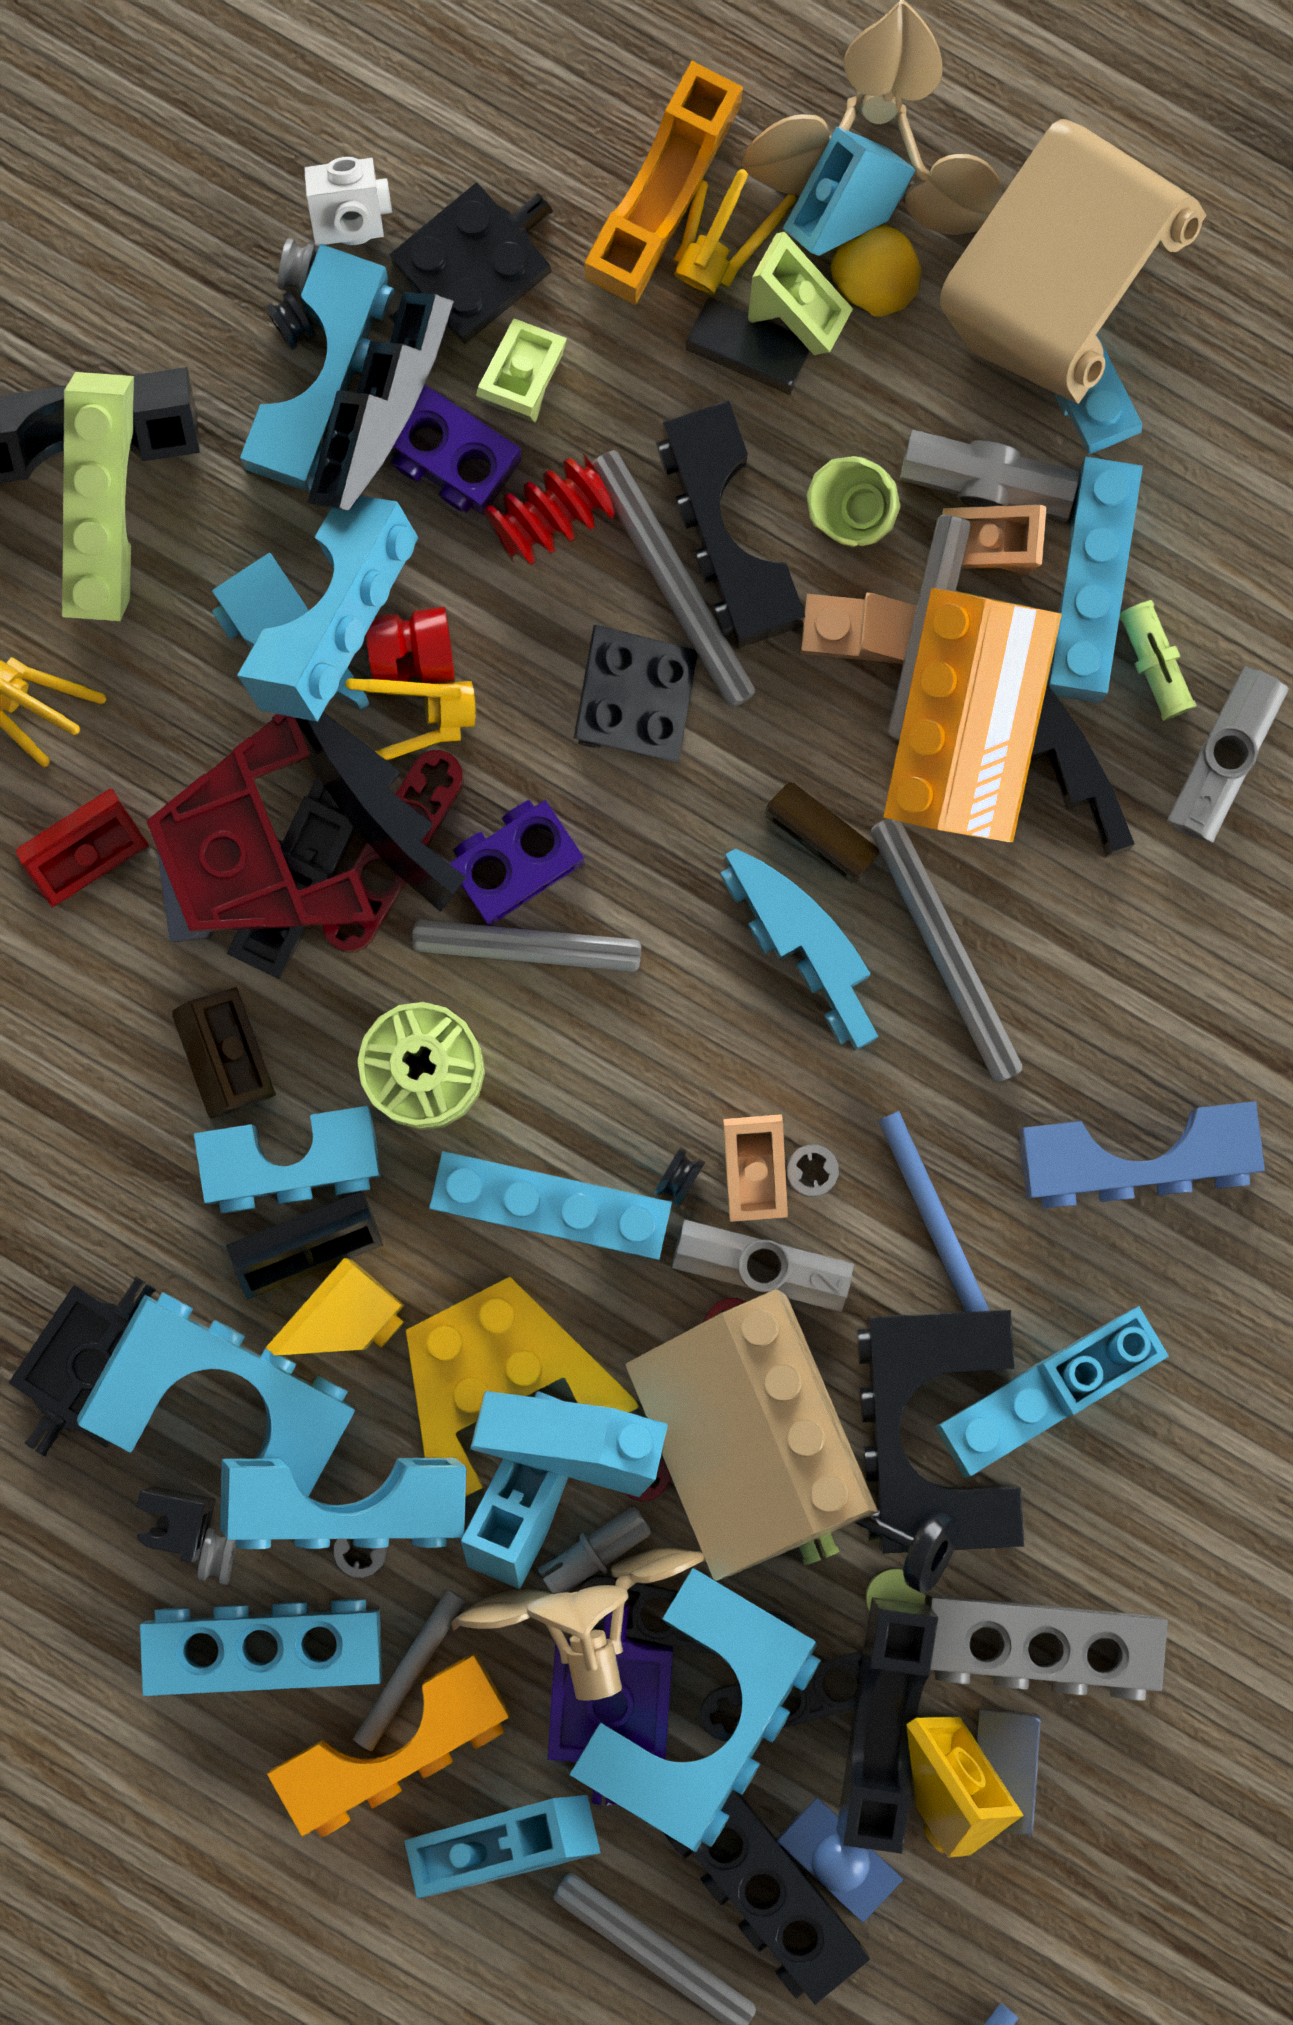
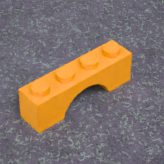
[584,60,743,306]
[267,1651,510,1838]

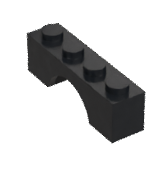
[0,367,200,483]
[656,400,805,649]
[836,1597,939,1854]

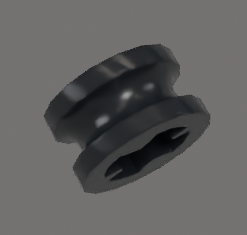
[264,291,316,350]
[654,1147,705,1207]

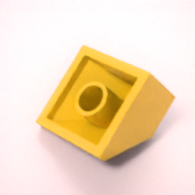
[266,1258,405,1356]
[906,1717,1024,1858]

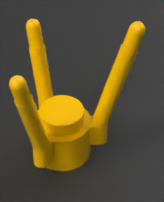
[673,169,797,295]
[0,657,106,767]
[345,678,476,761]

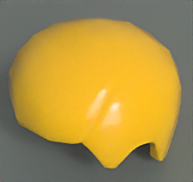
[830,224,923,317]

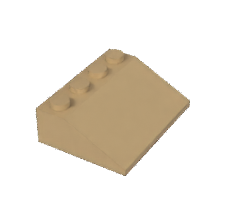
[625,1289,878,1582]

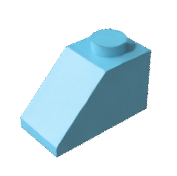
[783,127,916,256]

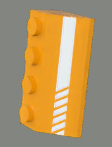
[883,587,1062,842]

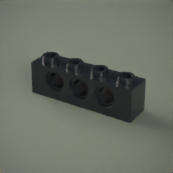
[663,1790,870,2005]

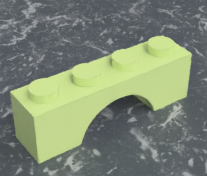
[62,372,134,621]

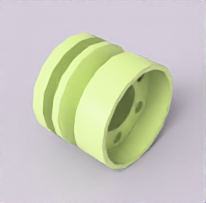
[357,1002,485,1130]

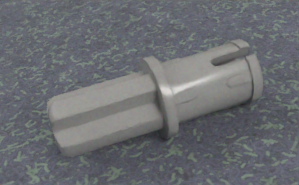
[538,1507,651,1594]

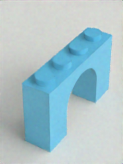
[77,1292,355,1497]
[570,1568,821,1852]

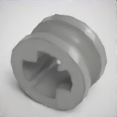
[278,238,317,294]
[786,1145,839,1197]
[197,1528,236,1585]
[334,1539,387,1578]

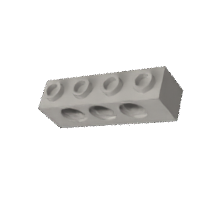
[927,1594,1168,1700]

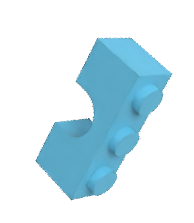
[194,1106,382,1214]

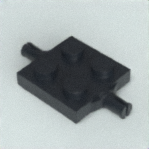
[388,182,553,344]
[9,1276,156,1457]

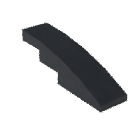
[308,292,454,511]
[1031,684,1135,858]
[296,712,466,912]
[227,777,357,979]

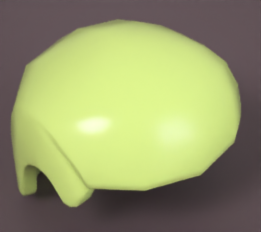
[806,456,900,547]

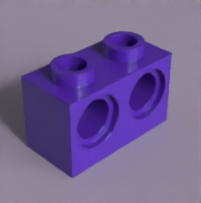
[389,384,522,516]
[448,800,585,926]

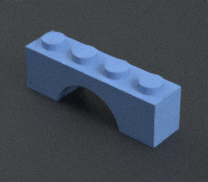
[1018,1101,1265,1209]

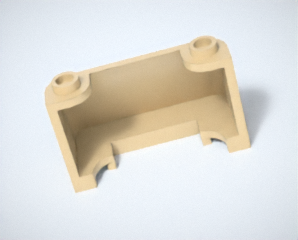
[940,119,1207,404]

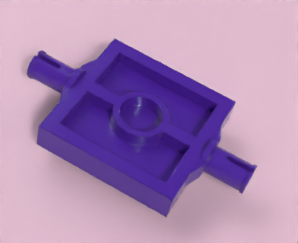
[547,1604,673,1805]

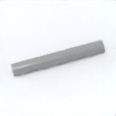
[353,1589,466,1751]

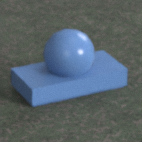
[777,1796,903,1923]

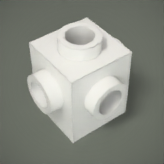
[304,157,392,246]

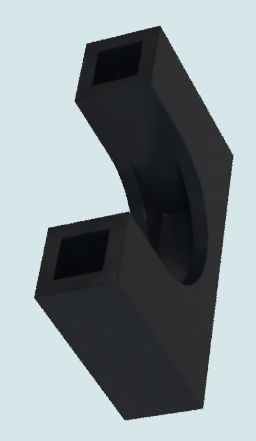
[857,1309,1024,1554]

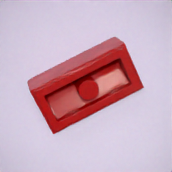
[16,788,149,908]

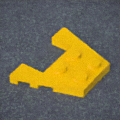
[406,1277,639,1497]

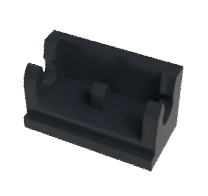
[137,1486,216,1563]

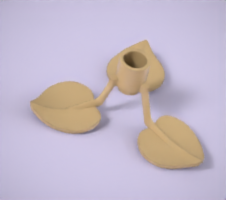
[741,0,1002,234]
[451,1547,706,1701]

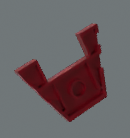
[146,714,375,932]

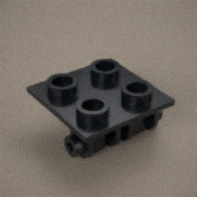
[574,625,697,763]

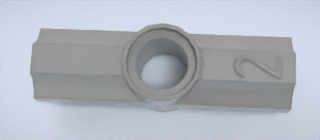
[899,430,1080,522]
[1166,666,1289,845]
[671,1219,854,1313]

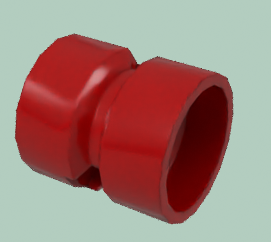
[366,607,455,684]

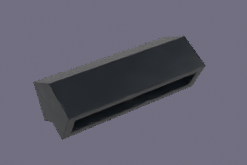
[226,1191,383,1300]

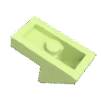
[748,232,853,355]
[476,318,567,423]

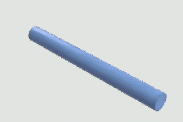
[878,1111,989,1312]

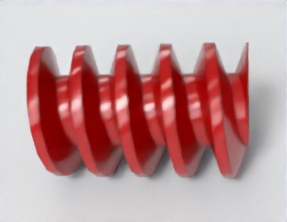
[483,453,615,565]

